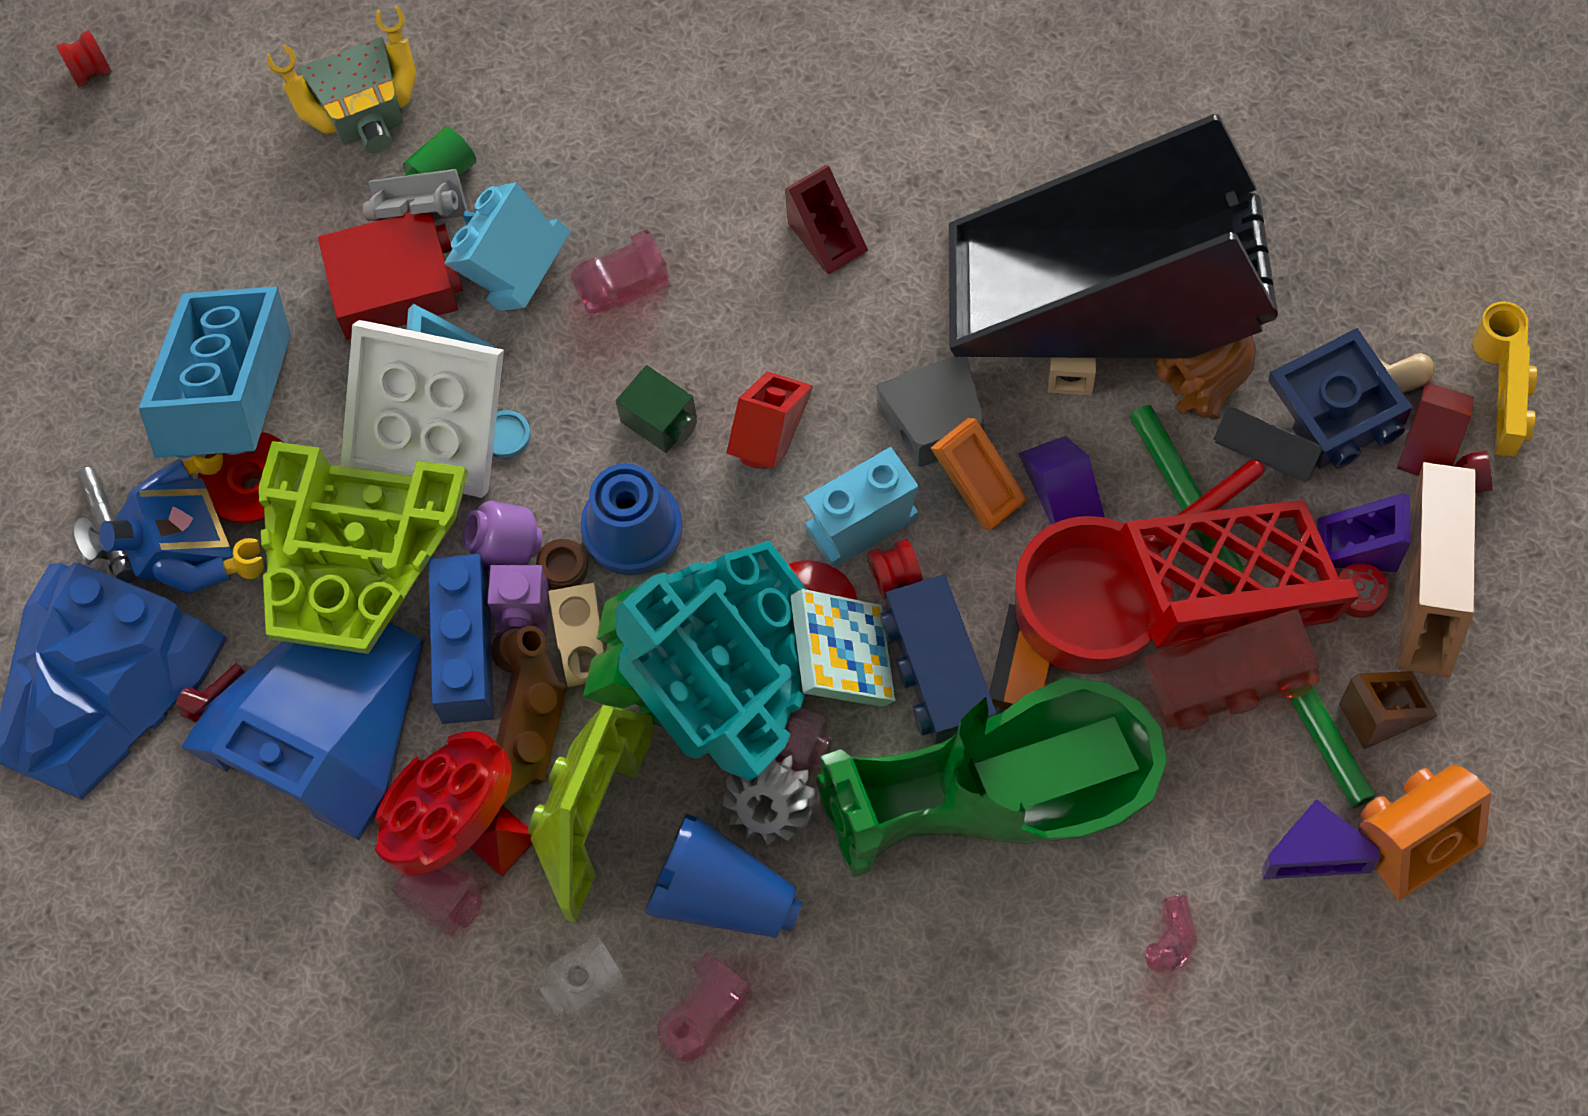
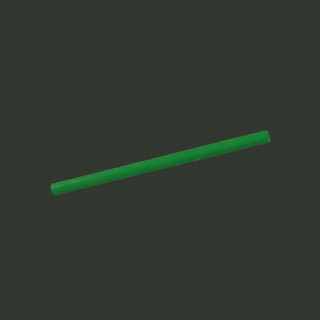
[1130,405,1376,809]

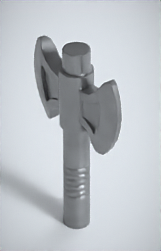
[72,467,136,583]

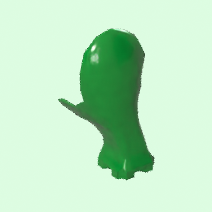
[816,677,1167,877]

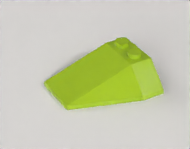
[528,705,655,923]

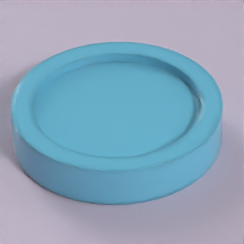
[493,410,531,458]

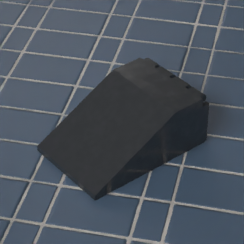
[949,114,1278,358]

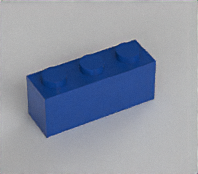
[429,554,494,724]

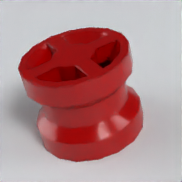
[56,30,112,88]
[867,538,923,599]

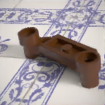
[491,626,567,803]

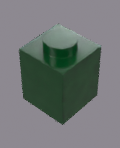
[615,365,697,453]

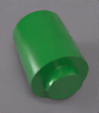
[402,126,477,178]

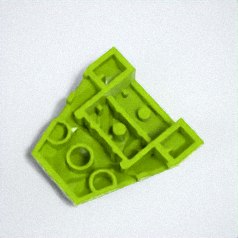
[259,441,468,654]

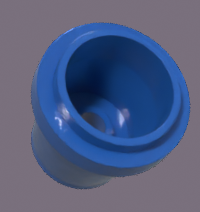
[581,463,683,575]

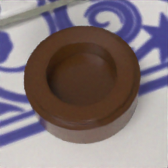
[536,539,588,590]

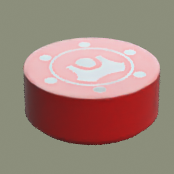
[1338,563,1389,618]

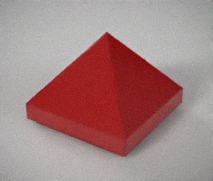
[469,805,533,877]

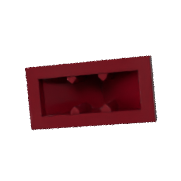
[785,165,868,274]
[1397,383,1474,476]

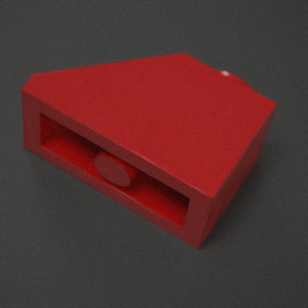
[726,371,813,469]

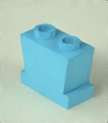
[444,182,571,311]
[803,447,919,568]

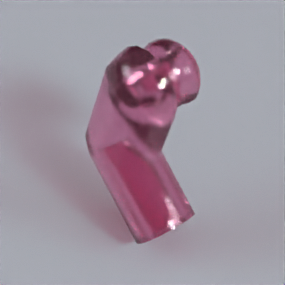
[1145,895,1197,973]

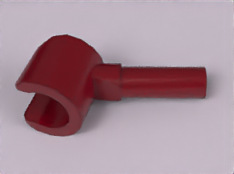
[176,663,244,723]

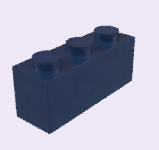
[880,574,997,745]

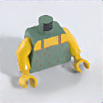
[266,6,417,153]

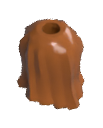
[1154,336,1256,420]

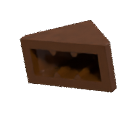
[1339,671,1438,749]

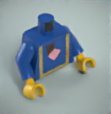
[99,453,264,593]

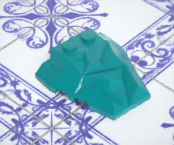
[615,541,807,781]

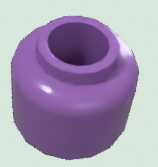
[462,500,542,567]

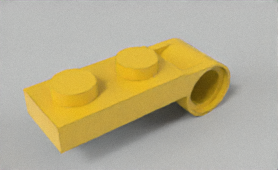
[1472,301,1537,457]

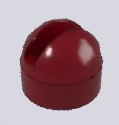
[1455,450,1493,493]

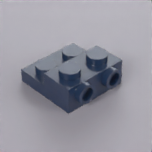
[1268,328,1412,469]

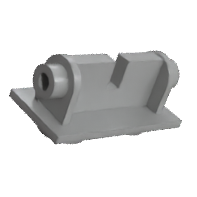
[363,169,468,222]

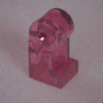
[571,229,670,314]
[657,951,753,1062]

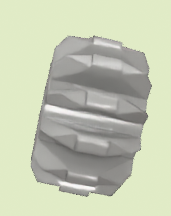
[722,755,815,846]

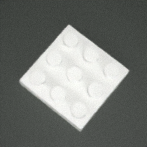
[340,320,504,498]

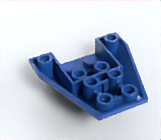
[181,623,424,840]

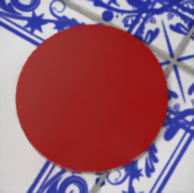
[375,731,511,875]

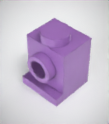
[488,565,550,635]

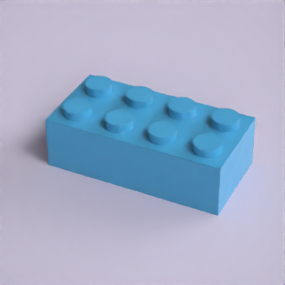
[139,286,291,458]

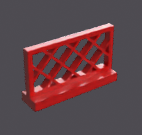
[1121,500,1359,648]

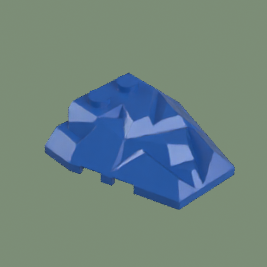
[0,563,227,800]

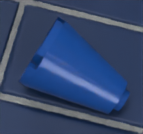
[645,812,802,938]

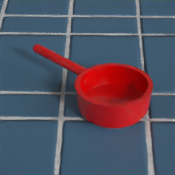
[1015,459,1265,674]

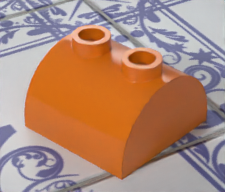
[1358,765,1491,901]

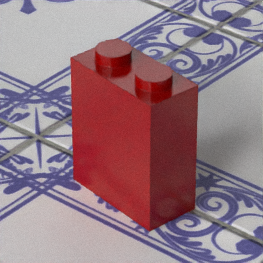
[318,212,463,340]

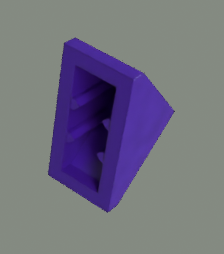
[1019,436,1105,525]
[1317,493,1410,572]
[1262,799,1380,879]

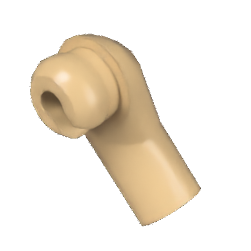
[1380,353,1434,394]

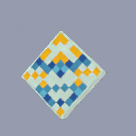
[791,589,895,707]

